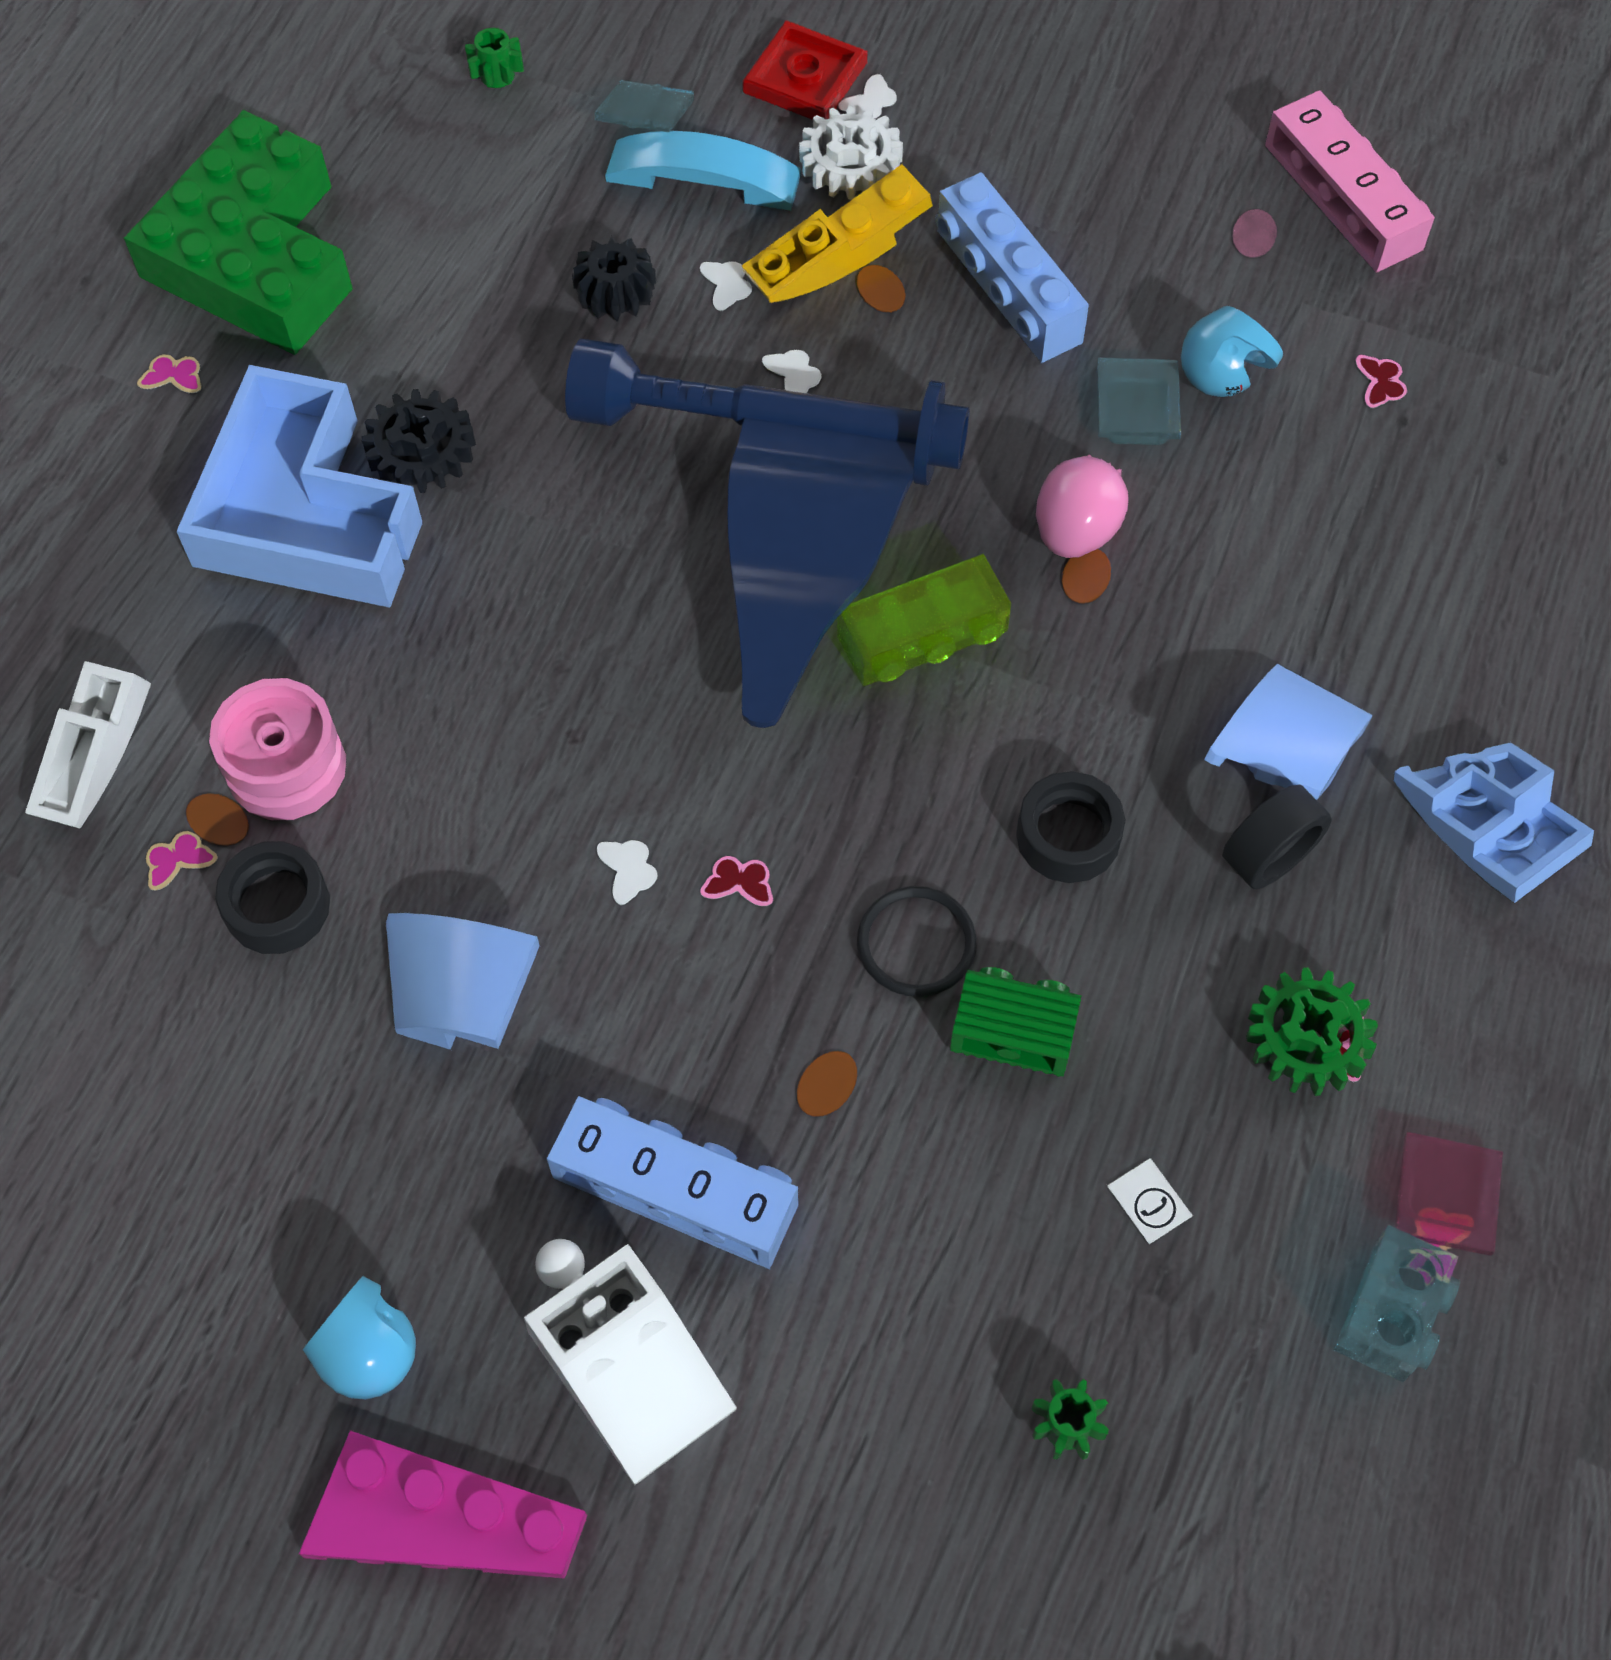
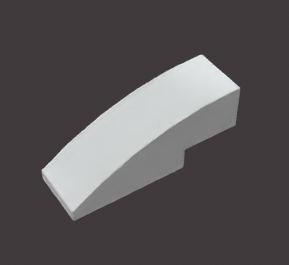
[25,661,151,829]

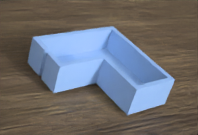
[177,365,423,608]

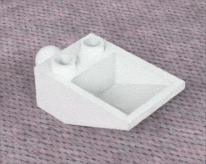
[524,1239,737,1486]

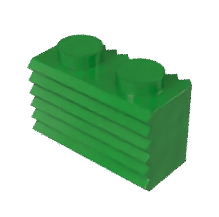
[950,967,1082,1077]

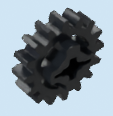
[362,389,476,493]

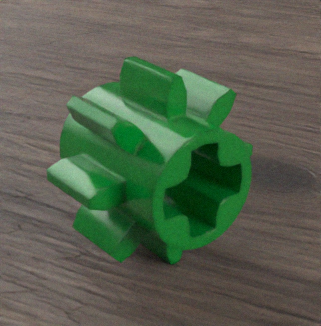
[465,28,524,88]
[1031,1379,1109,1460]

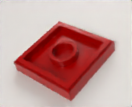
[743,20,868,120]

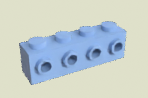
[936,172,1089,363]

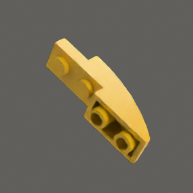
[742,164,933,303]

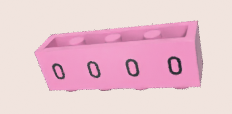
[1265,90,1435,273]

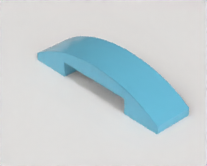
[605,131,801,211]

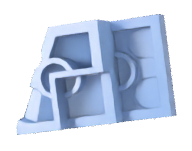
[1204,664,1373,800]
[1394,743,1594,903]
[386,913,540,1049]

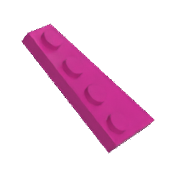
[299,1431,587,1578]

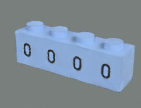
[547,1096,798,1269]

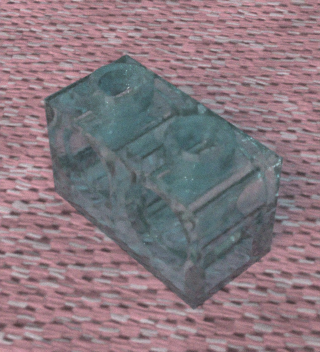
[1334,1225,1460,1382]

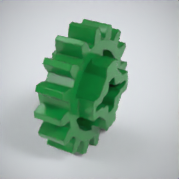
[1246,967,1378,1096]

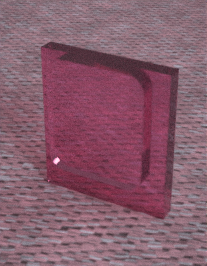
[1394,1132,1503,1256]

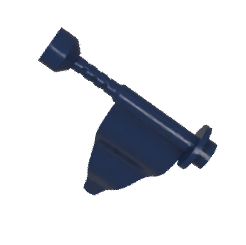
[565,339,970,728]

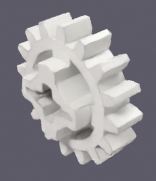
[799,105,903,200]

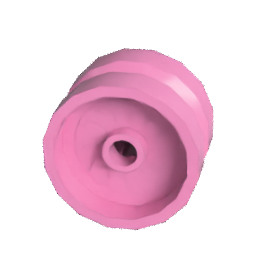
[209,678,346,820]

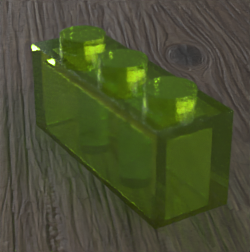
[837,554,1011,687]

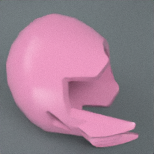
[1036,455,1129,558]

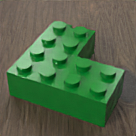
[124,110,353,355]

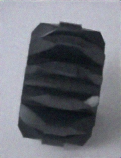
[572,235,656,321]

